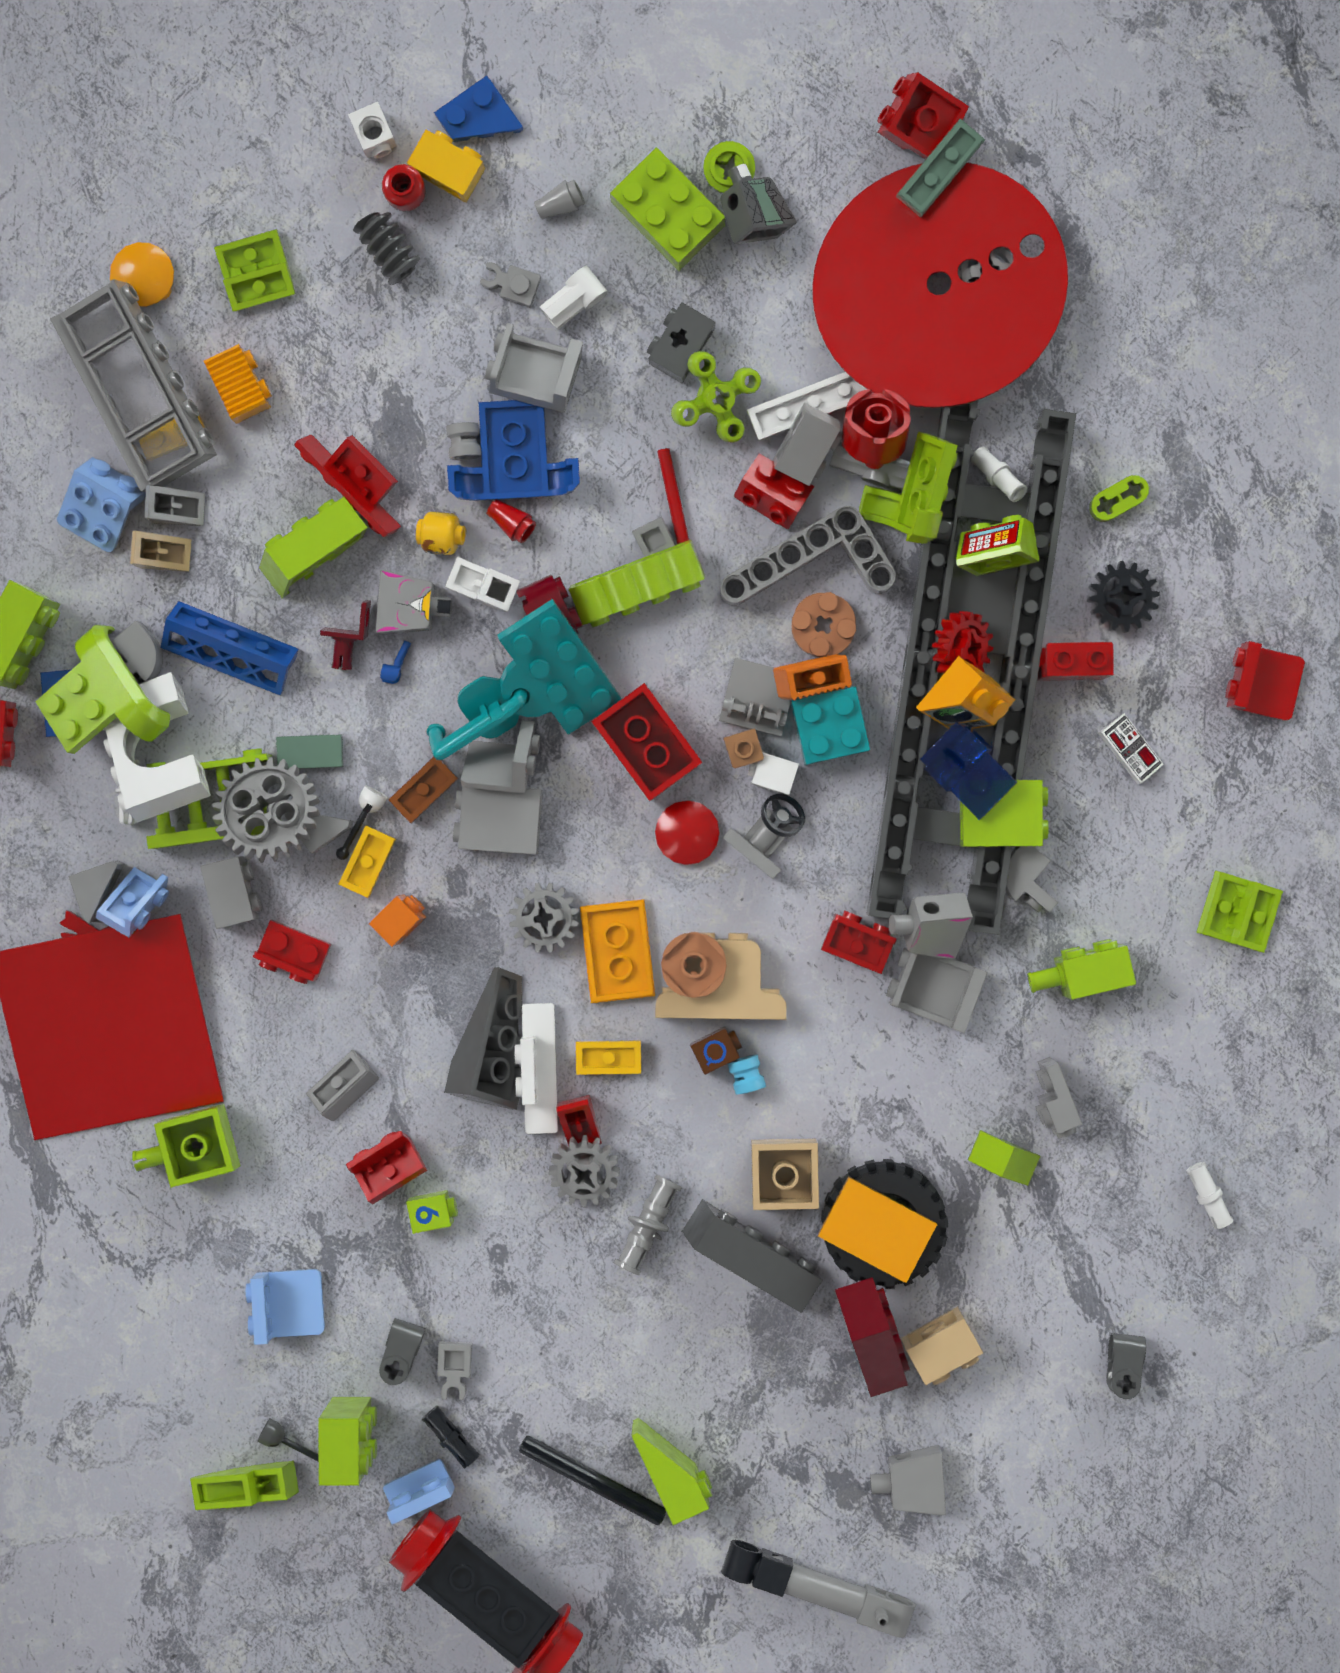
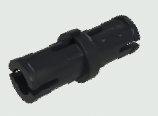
[422,1405,480,1469]

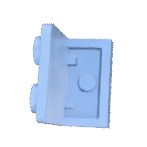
[57,457,146,552]
[246,1269,325,1345]

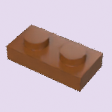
[388,757,459,823]

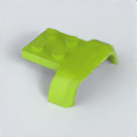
[859,432,958,544]
[35,625,170,754]

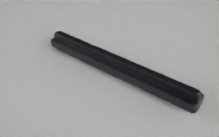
[519,1436,666,1525]

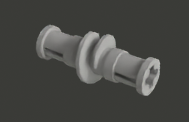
[613,1174,682,1276]

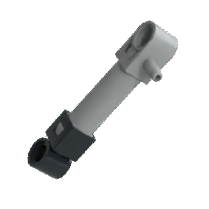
[721,1539,916,1638]

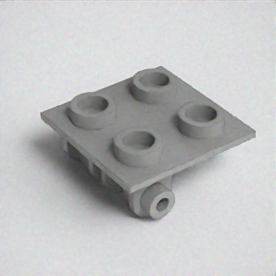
[719,658,791,737]

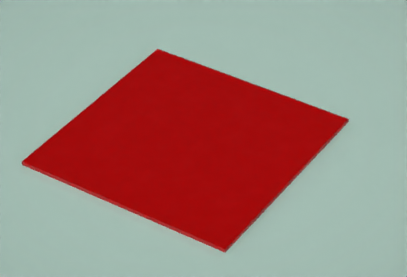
[0,914,224,1140]

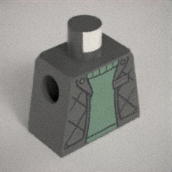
[720,164,797,244]

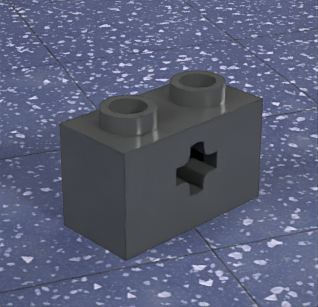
[646,302,716,384]

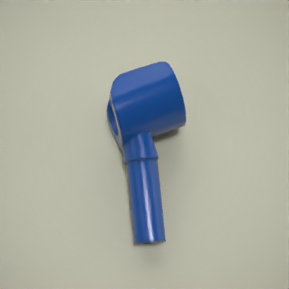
[380,640,411,684]

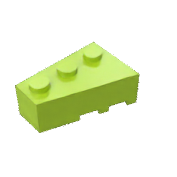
[259,496,368,599]

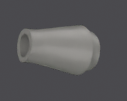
[534,180,585,220]

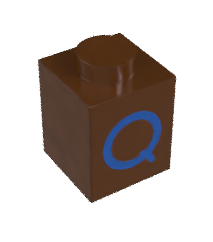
[690,1026,742,1075]

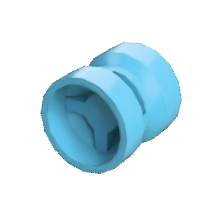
[727,1054,766,1095]

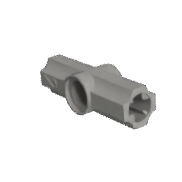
[829,440,910,491]

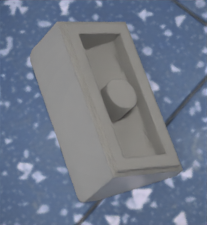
[306,1050,379,1121]

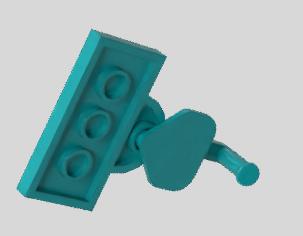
[427,599,622,760]

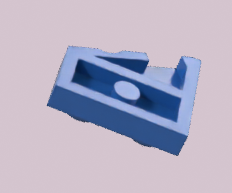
[434,75,523,142]

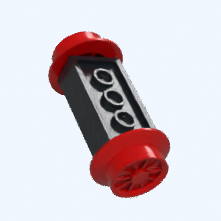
[389,1509,583,1673]

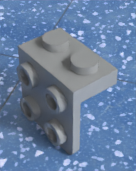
[461,720,540,793]

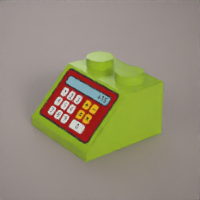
[956,515,1039,576]

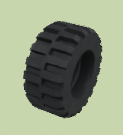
[821,1159,948,1289]

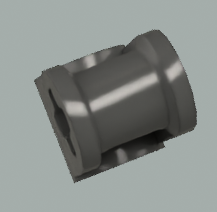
[379,1318,426,1385]
[1106,1333,1146,1400]

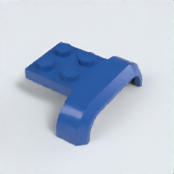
[447,400,580,501]

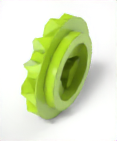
[703,141,755,193]

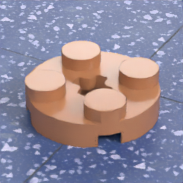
[791,592,856,657]
[661,932,727,998]

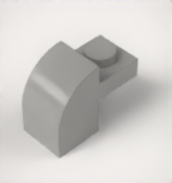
[111,621,163,684]
[1006,846,1058,913]

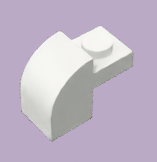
[445,556,520,612]

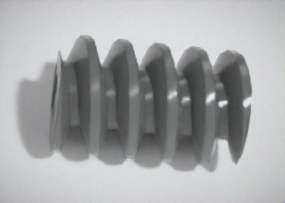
[353,212,420,285]

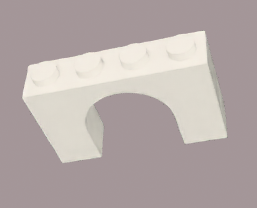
[103,672,211,823]

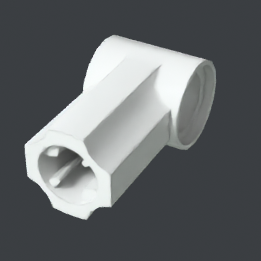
[540,265,608,330]

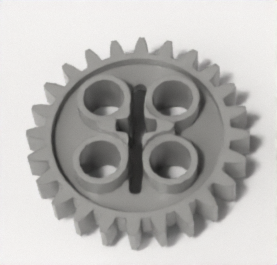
[212,757,320,863]

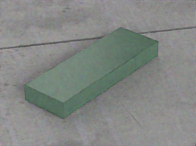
[896,118,985,217]

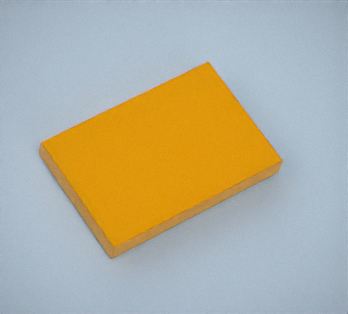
[580,899,656,1003]
[818,1176,937,1283]

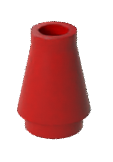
[486,500,536,543]

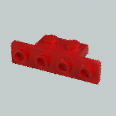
[294,435,401,537]

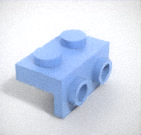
[96,867,169,938]

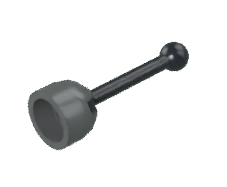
[257,1418,319,1462]

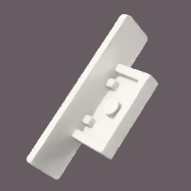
[515,1003,558,1134]

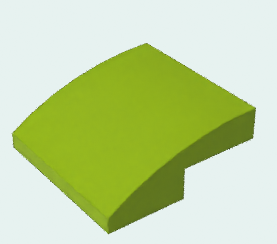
[214,229,296,312]
[1196,870,1283,953]

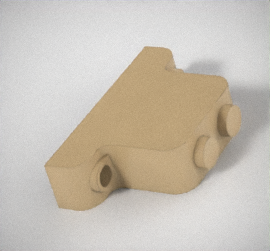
[655,932,786,1020]

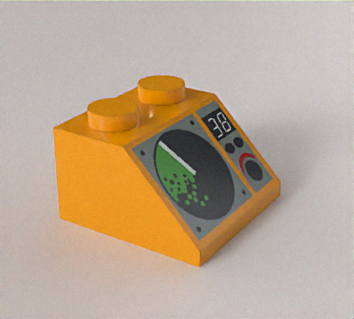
[916,656,1015,732]

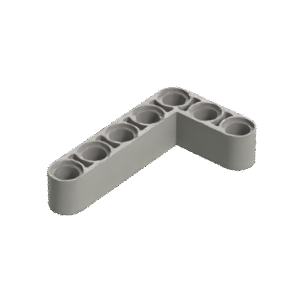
[720,506,896,606]

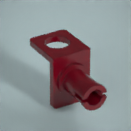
[320,600,371,670]

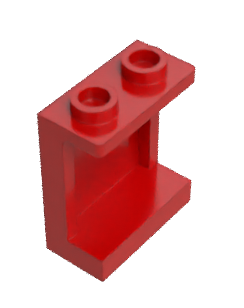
[1037,642,1114,681]

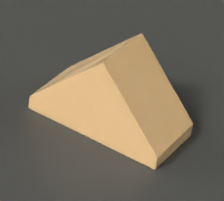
[130,531,192,572]

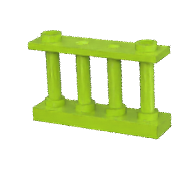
[146,748,281,849]

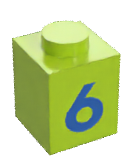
[406,1190,458,1234]

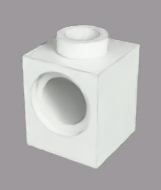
[348,102,397,159]
[747,752,799,795]

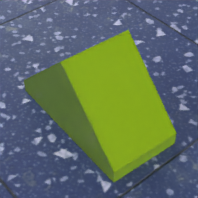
[968,1130,1040,1186]

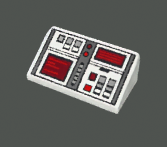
[1098,713,1164,784]

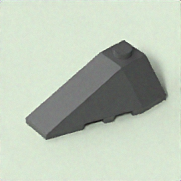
[444,967,522,1110]

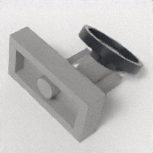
[722,794,805,879]

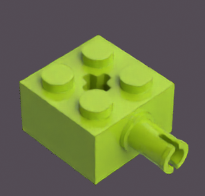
[1027,939,1136,1000]
[132,1104,241,1188]

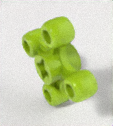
[671,351,761,443]

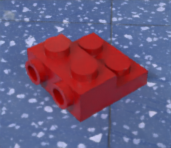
[877,72,969,160]

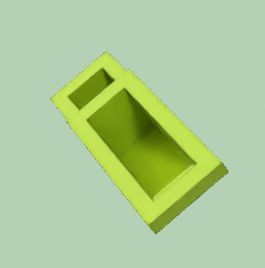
[190,1460,299,1510]

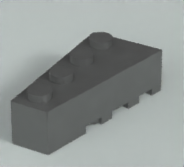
[681,1199,823,1313]

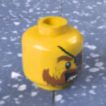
[416,511,466,555]

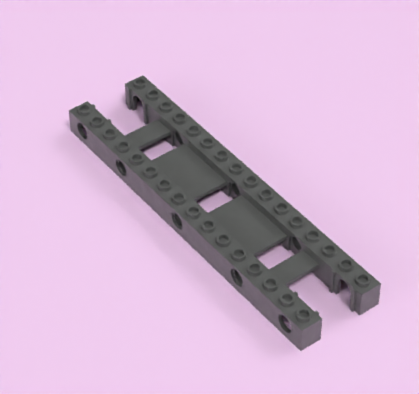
[866,400,1077,935]

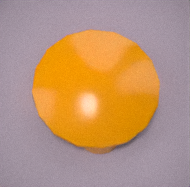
[110,242,174,307]

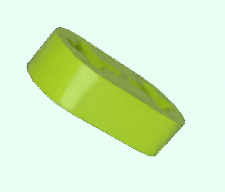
[1089,475,1149,522]

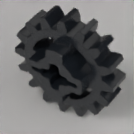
[1087,561,1160,633]

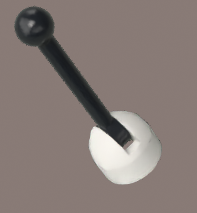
[336,785,388,860]

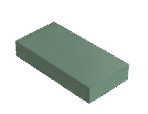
[276,734,343,769]

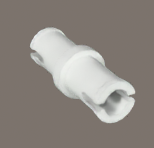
[971,446,1027,502]
[1186,1162,1234,1229]

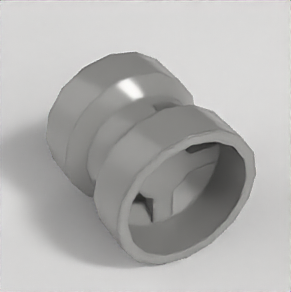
[446,422,481,460]

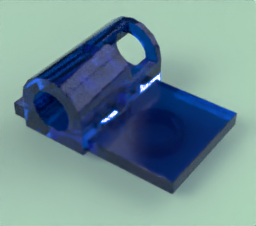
[920,722,1018,820]

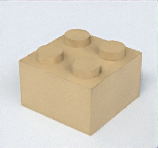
[751,1138,819,1210]
[901,1306,983,1385]

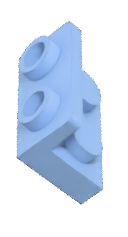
[383,1459,455,1525]

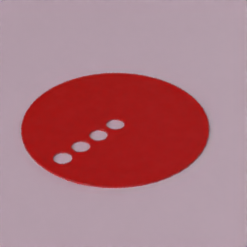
[813,163,1068,408]

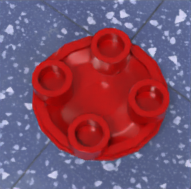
[655,800,720,865]

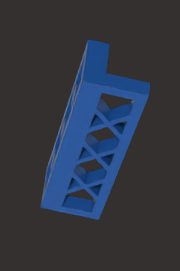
[160,601,299,695]

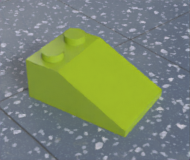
[631,1418,712,1525]

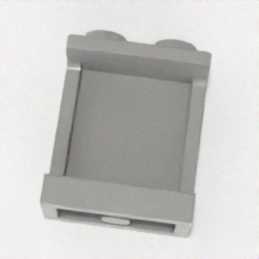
[485,323,583,413]
[453,787,543,855]
[886,947,988,1033]

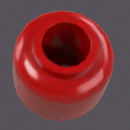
[381,164,426,212]

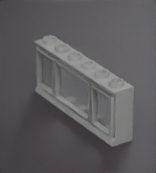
[50,279,217,492]

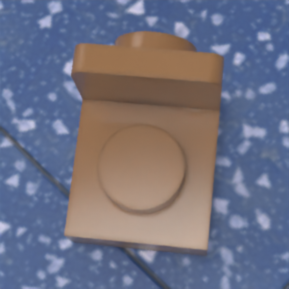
[723,728,764,769]

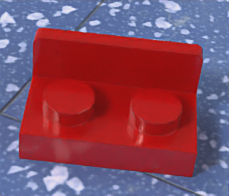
[253,920,331,984]

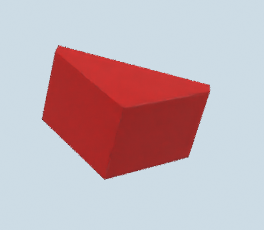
[556,1095,602,1146]

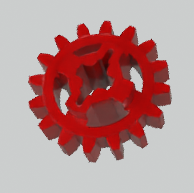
[932,611,994,673]

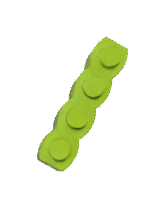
[568,540,705,628]

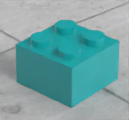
[791,686,870,766]

